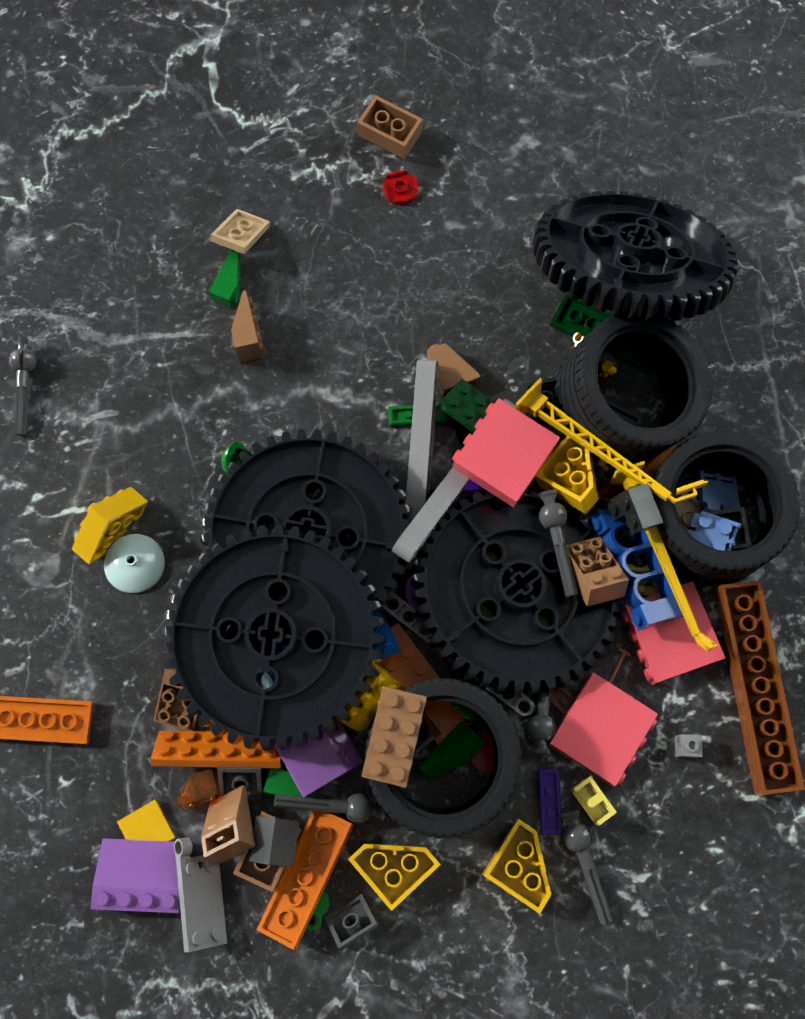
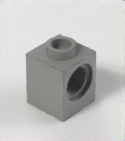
[675,734,703,758]

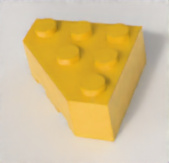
[535,433,599,514]
[72,487,148,564]
[482,819,552,914]
[348,843,441,911]

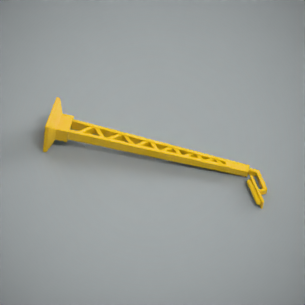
[516,378,708,504]
[609,461,718,651]

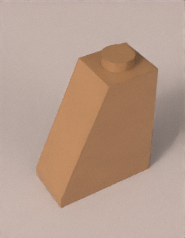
[427,343,480,397]

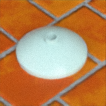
[104,534,165,594]

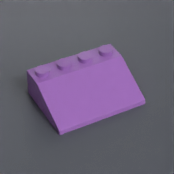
[274,718,363,798]
[91,838,181,913]

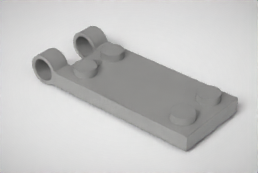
[174,837,227,952]

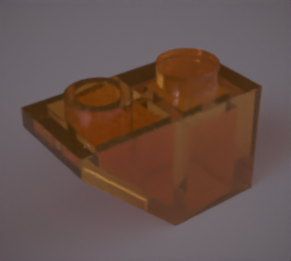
[175,769,220,809]

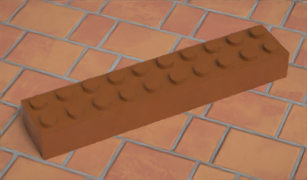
[714,580,805,796]

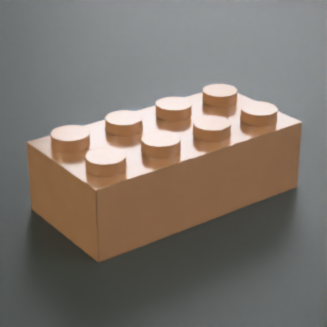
[361,686,427,788]

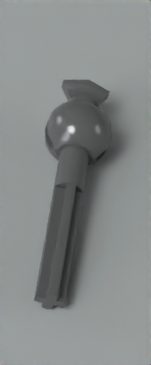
[9,335,37,436]
[537,490,578,597]
[527,689,556,756]
[274,793,385,824]
[560,809,613,925]

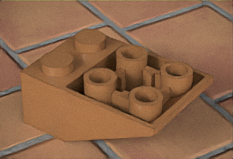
[231,290,264,363]
[566,537,629,607]
[153,669,199,731]
[201,785,255,863]

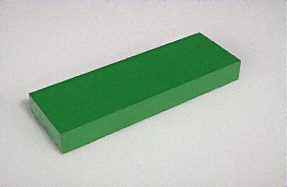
[388,403,447,427]

